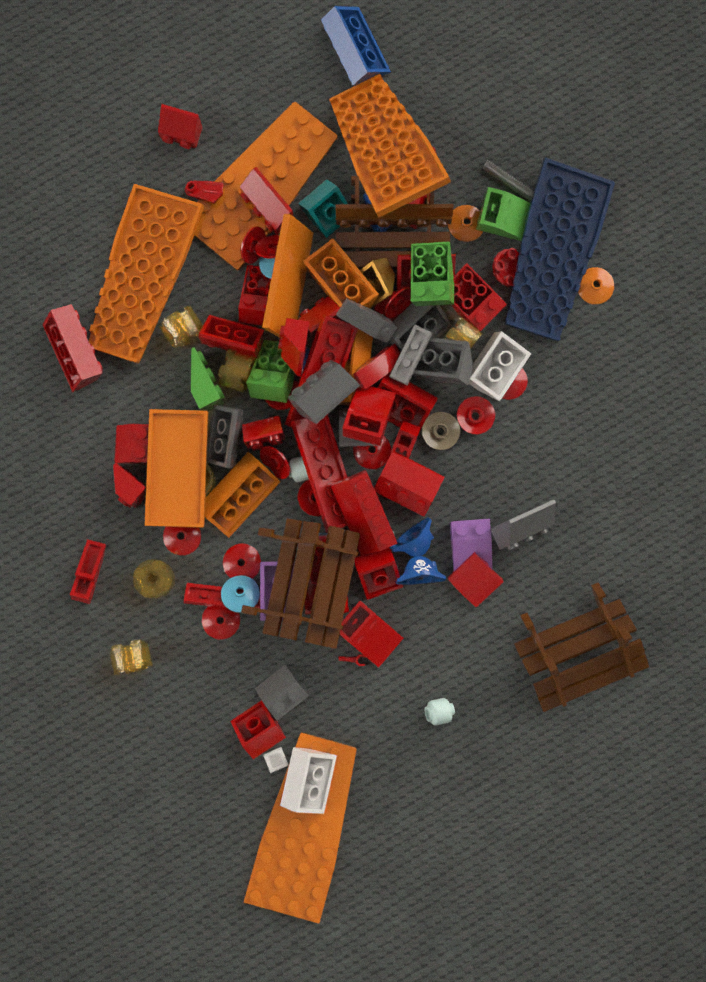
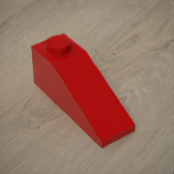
[388,421,421,460]

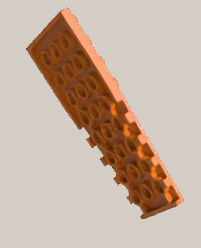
[329,74,451,218]
[194,102,337,271]
[89,184,205,364]
[244,733,357,923]

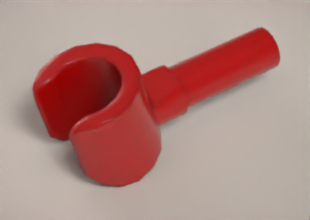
[339,654,366,666]

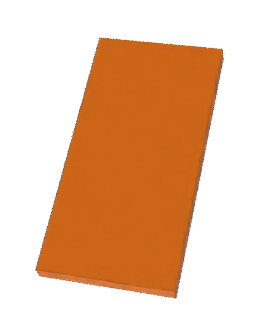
[262,214,314,338]
[145,409,209,528]

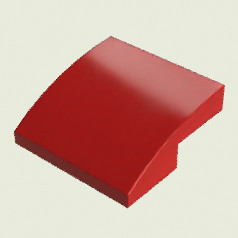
[447,552,504,607]

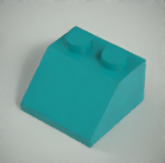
[298,179,348,238]

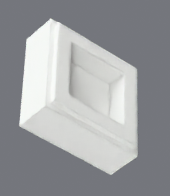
[263,747,289,773]

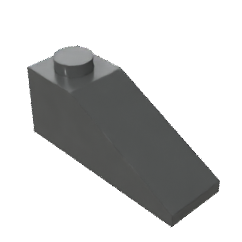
[336,298,398,343]

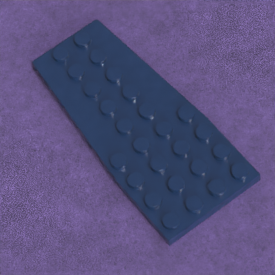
[505,158,615,341]

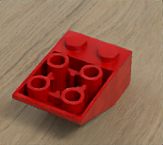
[451,263,507,333]
[239,265,271,326]
[343,386,396,446]
[242,415,285,451]
[340,601,404,667]

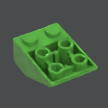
[476,187,530,241]
[411,242,454,306]
[246,340,295,403]
[191,347,225,412]

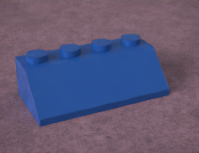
[321,6,391,85]

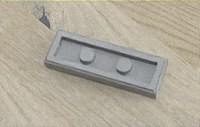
[389,325,433,385]

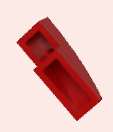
[353,343,401,391]
[70,539,106,604]

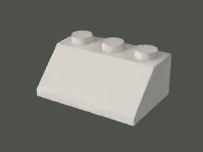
[469,331,531,401]
[280,747,337,814]

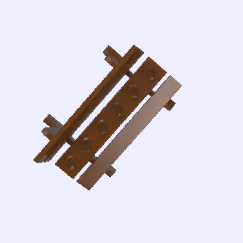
[336,176,454,267]
[241,518,360,649]
[514,583,649,712]

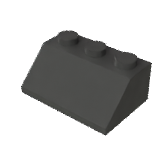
[390,303,452,352]
[412,338,473,386]
[288,360,360,424]
[207,405,243,468]
[490,500,556,550]

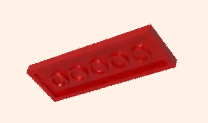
[285,314,358,427]
[291,415,348,533]

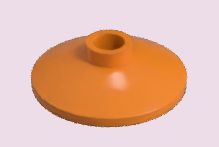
[448,205,483,242]
[578,267,614,304]

